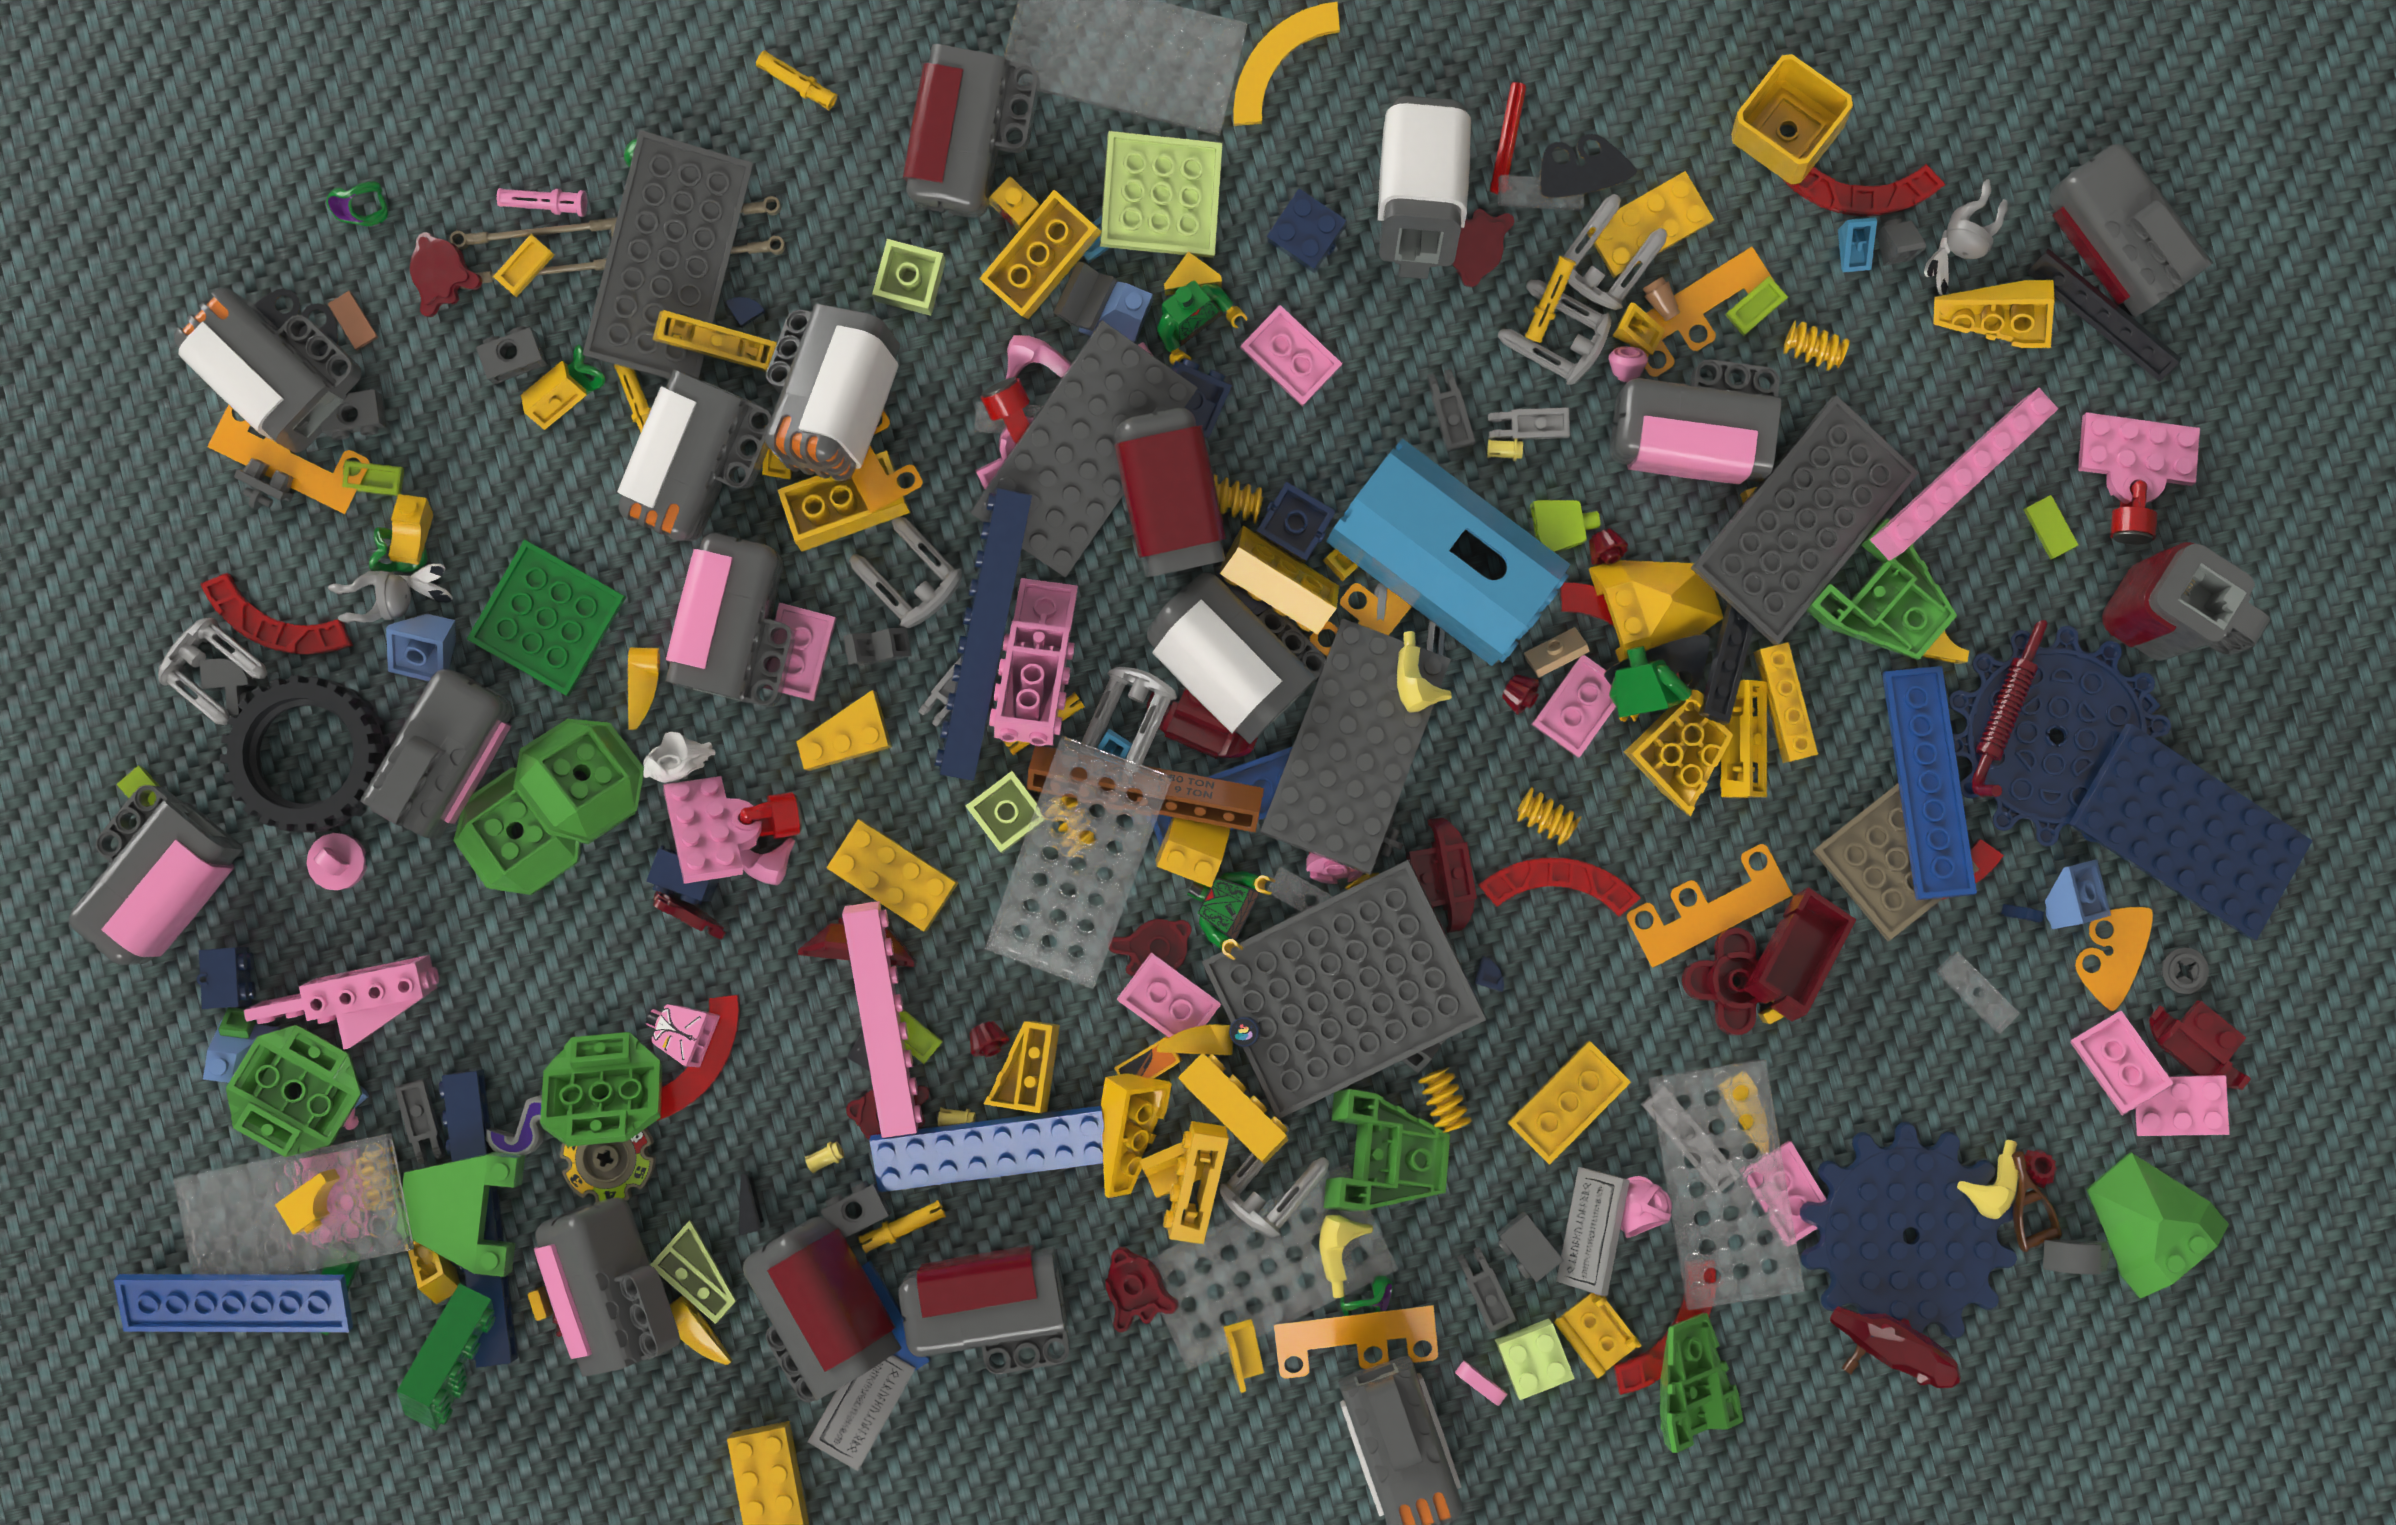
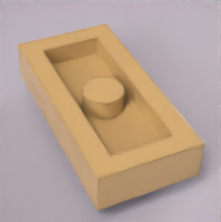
[1524,627,1590,678]

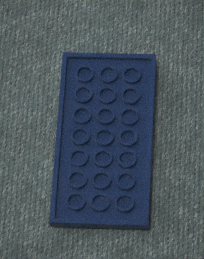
[2069,724,2313,941]

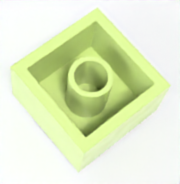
[872,239,946,316]
[966,771,1049,853]
[1495,1318,1574,1400]

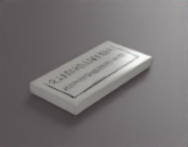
[1556,1167,1630,1296]
[808,1355,916,1471]

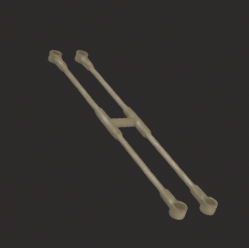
[450,196,786,289]

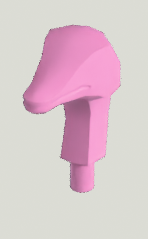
[1006,335,1071,379]
[739,838,795,886]

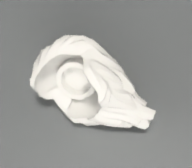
[643,732,716,784]

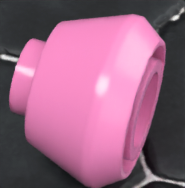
[1608,346,1648,382]

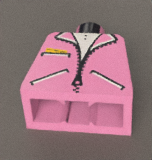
[646,1004,720,1067]

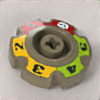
[560,1128,656,1202]

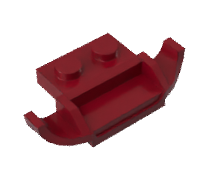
[1147,688,1258,759]
[1406,817,1477,933]
[2149,1000,2251,1090]

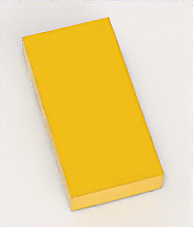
[493,234,555,297]

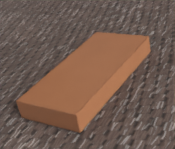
[328,291,378,350]

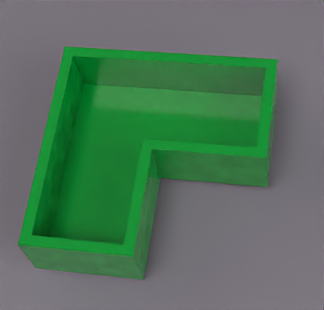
[397,1283,496,1431]

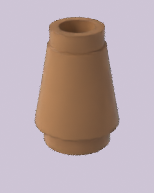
[1642,276,1680,321]

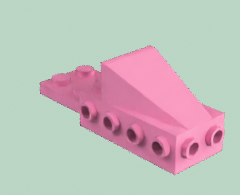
[989,578,1078,746]
[243,955,439,1049]

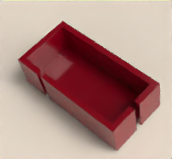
[1744,887,1857,1021]

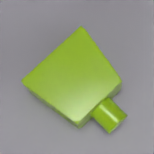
[1530,500,1601,553]

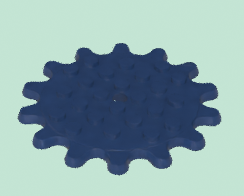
[1949,626,2171,846]
[1800,1122,2017,1339]

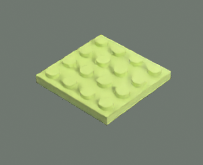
[1100,131,1222,258]

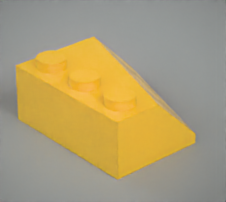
[1624,700,1733,817]

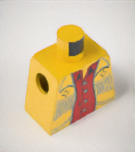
[989,176,1040,232]

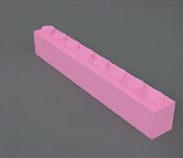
[1870,388,2058,561]
[842,901,923,1138]

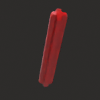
[1490,82,1526,195]

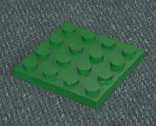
[467,539,626,697]

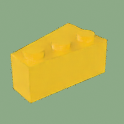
[796,690,892,771]
[984,1021,1060,1113]

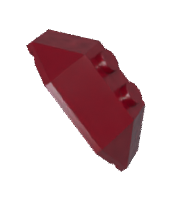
[798,918,917,967]

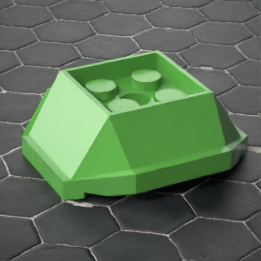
[513,719,644,844]
[453,767,581,895]
[226,1025,362,1157]
[540,1032,662,1147]

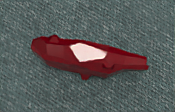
[1830,1306,1961,1388]

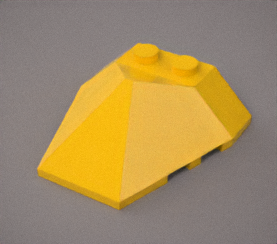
[1589,560,1724,662]

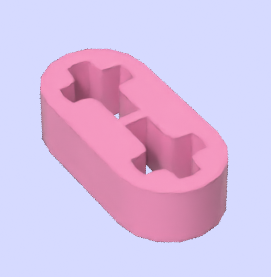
[1455,1360,1508,1406]

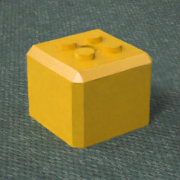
[1731,54,1853,184]

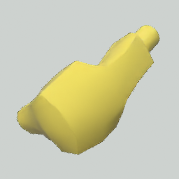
[1397,631,1452,713]
[1957,1140,2018,1219]
[1319,1215,1373,1298]

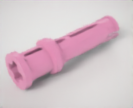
[497,188,587,217]

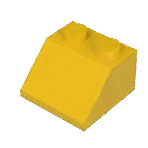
[1155,817,1231,887]

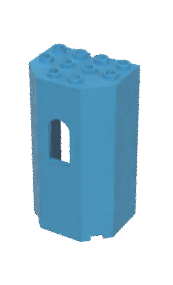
[1326,438,1571,666]

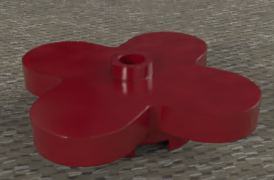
[1682,928,1771,1036]

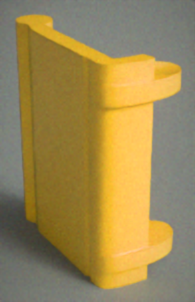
[1554,1293,1642,1378]

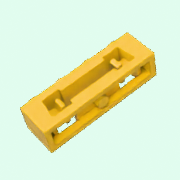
[653,310,777,372]
[1754,642,1818,763]
[1720,680,1767,798]
[1163,1121,1229,1244]

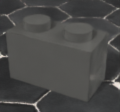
[1497,1211,1564,1283]

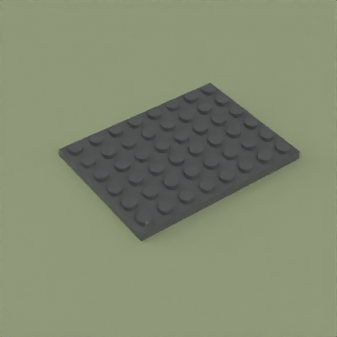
[1202,860,1488,1119]

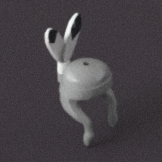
[1924,179,2008,295]
[328,563,453,623]

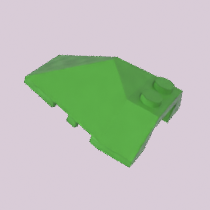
[2086,1152,2229,1299]
[1660,1313,1744,1453]

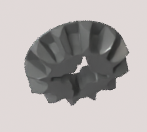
[2160,948,2209,994]

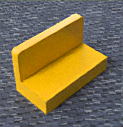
[521,361,587,430]
[1139,1142,1205,1198]
[1223,1319,1264,1393]

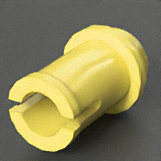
[1487,439,1523,461]
[938,1107,976,1126]
[805,1142,844,1173]

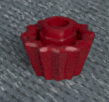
[1589,529,1628,566]
[1502,675,1540,715]
[969,1021,1010,1057]
[2024,1149,2057,1189]

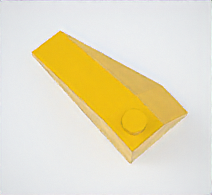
[1933,280,2054,348]
[1101,1074,1172,1198]

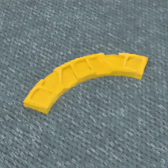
[1233,2,1340,126]

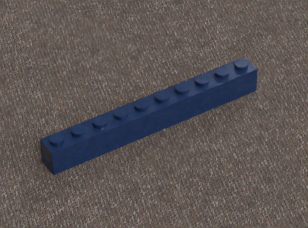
[934,487,1032,781]
[439,1069,518,1368]

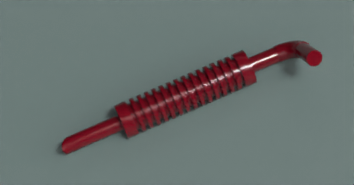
[1972,620,2048,797]

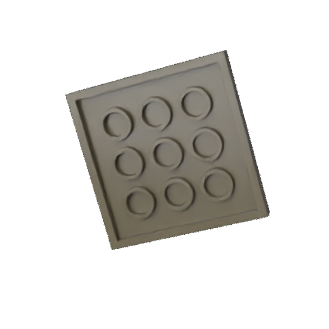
[1813,784,1979,941]

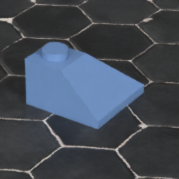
[1078,281,1153,343]
[386,614,456,681]
[2045,859,2111,929]
[203,1020,281,1083]

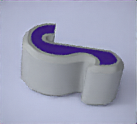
[486,1095,544,1155]

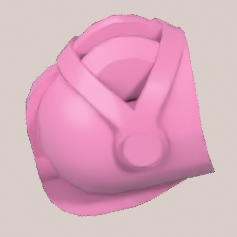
[1620,1176,1672,1238]

